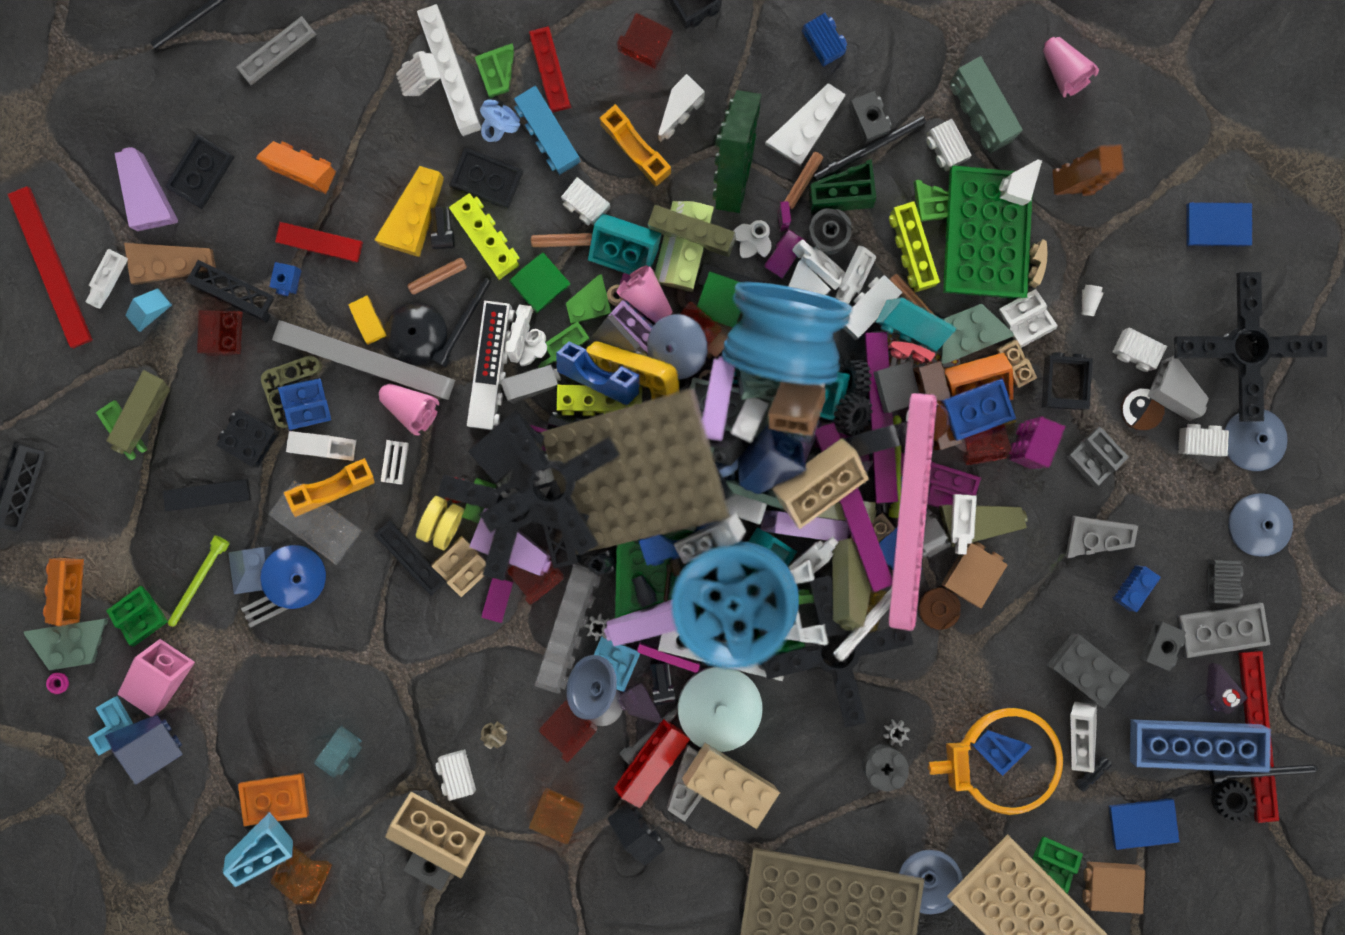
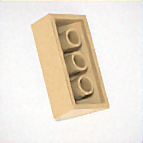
[772,439,869,529]

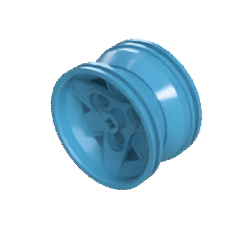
[722,282,853,384]
[672,542,799,669]

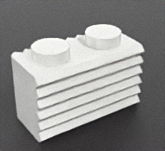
[396,51,441,96]
[926,119,972,171]
[561,177,610,226]
[1113,328,1167,372]
[1178,424,1229,457]
[436,749,476,801]

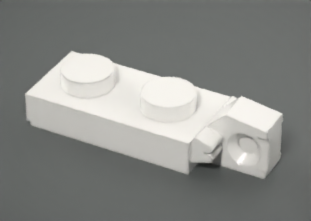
[792,239,845,290]
[836,246,876,304]
[86,249,128,309]
[505,305,533,363]
[951,494,977,555]
[788,536,838,583]

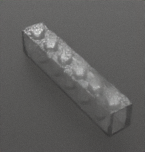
[535,563,602,694]

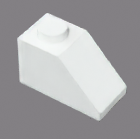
[999,160,1042,206]
[731,398,768,443]

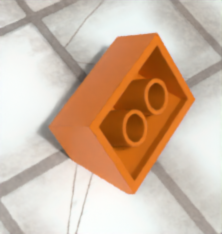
[256,141,336,194]
[945,353,1014,400]
[43,558,84,626]

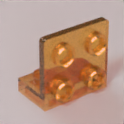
[529,788,584,844]
[271,846,332,904]

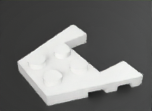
[752,561,828,645]

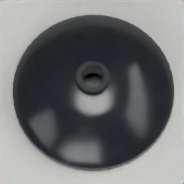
[384,302,447,365]

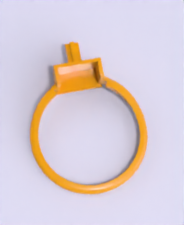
[928,708,1063,815]

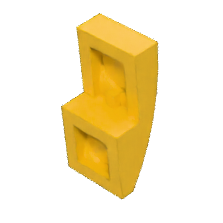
[348,296,387,345]

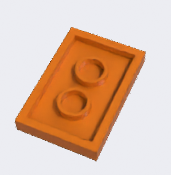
[238,773,309,826]

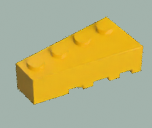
[375,166,444,257]

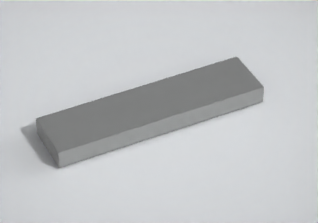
[236,16,316,85]

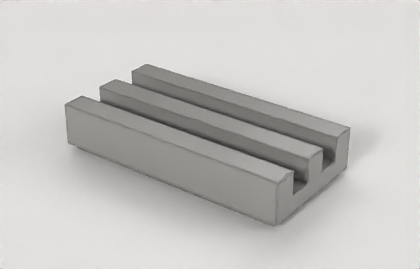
[241,596,288,627]

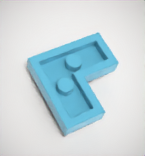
[594,637,640,692]
[88,696,133,756]

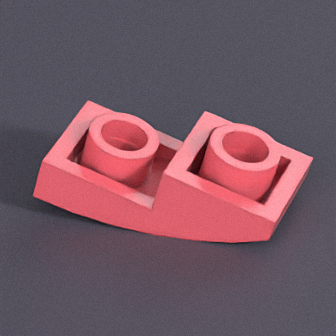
[888,342,935,364]

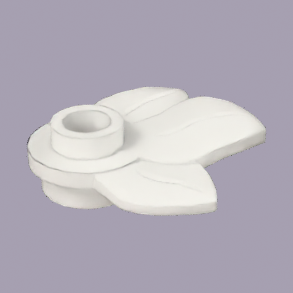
[734,220,771,258]
[520,329,547,366]

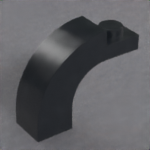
[843,421,908,457]

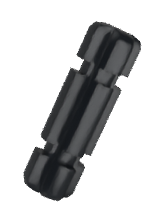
[1075,756,1112,792]

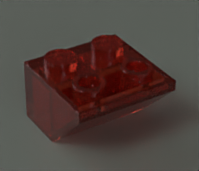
[197,310,243,356]

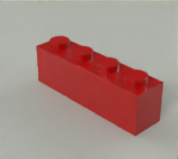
[614,719,690,808]

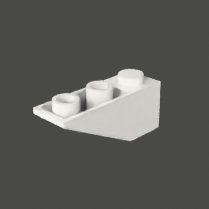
[658,74,705,142]
[674,513,746,563]

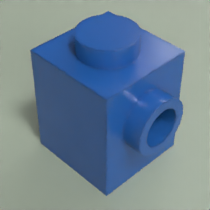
[269,262,301,296]

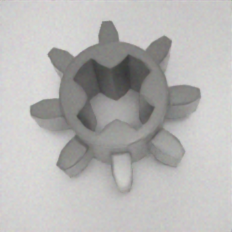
[585,614,610,641]
[883,719,910,746]

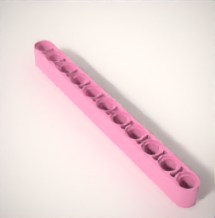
[889,393,937,631]

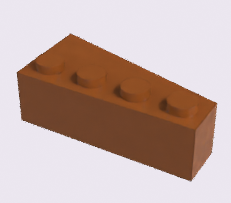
[1052,145,1124,196]

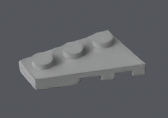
[1065,516,1138,558]
[667,744,703,821]

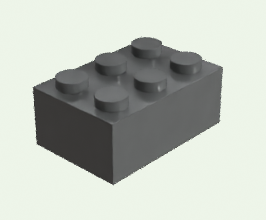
[1046,633,1130,709]

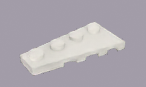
[765,84,846,166]

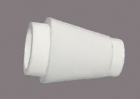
[1082,285,1103,316]

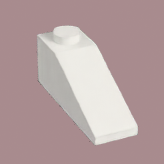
[1071,702,1097,773]

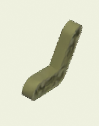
[261,356,322,429]

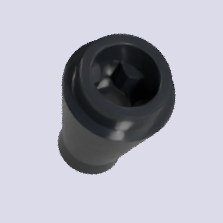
[632,575,658,608]

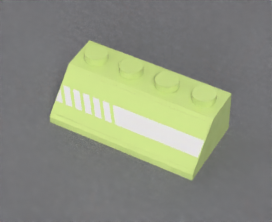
[655,201,714,292]

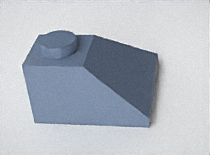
[228,547,272,594]

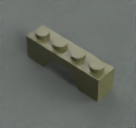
[648,205,736,257]

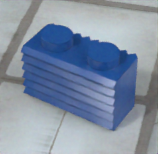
[802,13,847,67]
[1113,566,1161,612]

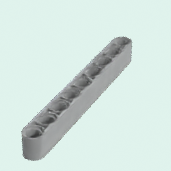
[272,320,455,400]

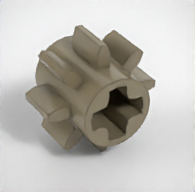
[480,722,508,749]

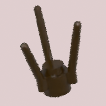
[664,557,690,602]

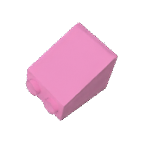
[118,639,195,717]

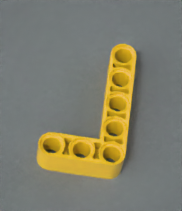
[586,341,679,400]

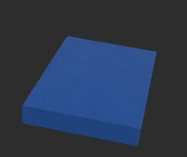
[1186,203,1252,246]
[941,379,1016,441]
[1109,798,1179,850]

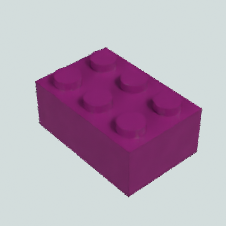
[1008,417,1065,469]

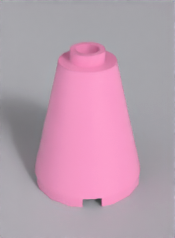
[1043,37,1099,97]
[617,265,672,323]
[379,383,439,435]

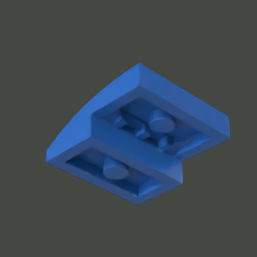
[278,378,331,430]

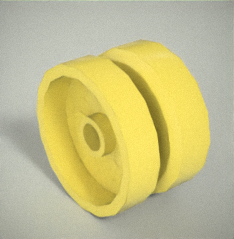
[416,496,464,550]

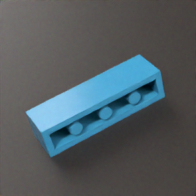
[514,85,580,175]

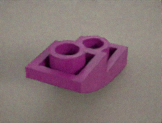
[765,229,805,278]

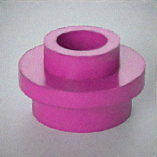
[46,672,69,694]

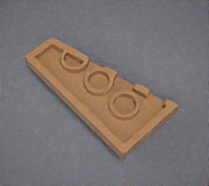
[124,243,216,285]

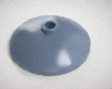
[647,314,707,379]
[1224,410,1287,471]
[1228,493,1293,556]
[566,655,617,720]
[899,850,963,914]

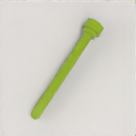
[889,416,901,518]
[168,536,230,627]

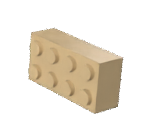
[682,743,780,829]
[386,792,486,878]

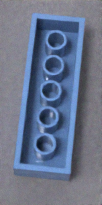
[1130,719,1270,772]

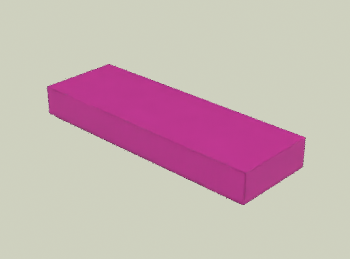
[637,642,700,673]

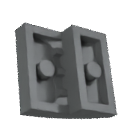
[1066,427,1129,488]

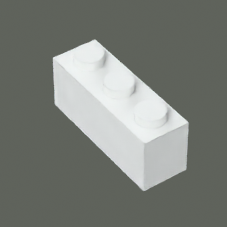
[842,275,902,340]

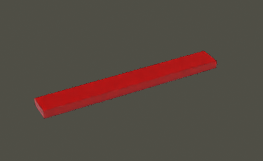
[8,186,93,349]
[1239,651,1279,823]

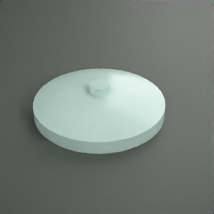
[677,666,762,752]

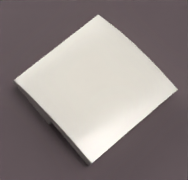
[999,289,1058,348]

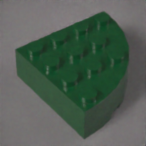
[712,90,761,213]

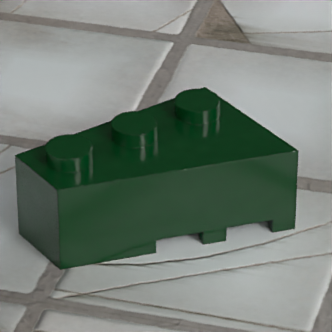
[809,159,876,214]

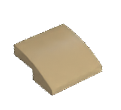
[431,536,486,597]

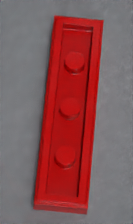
[529,26,571,113]
[275,222,363,262]

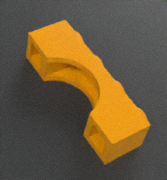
[600,104,671,187]
[284,458,375,517]

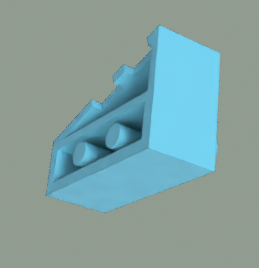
[223,812,293,887]

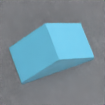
[125,288,172,332]

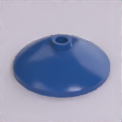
[260,545,326,609]

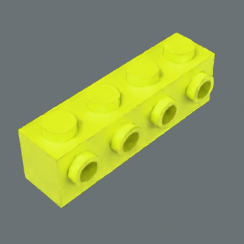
[449,193,520,280]
[889,202,940,292]
[557,385,643,416]

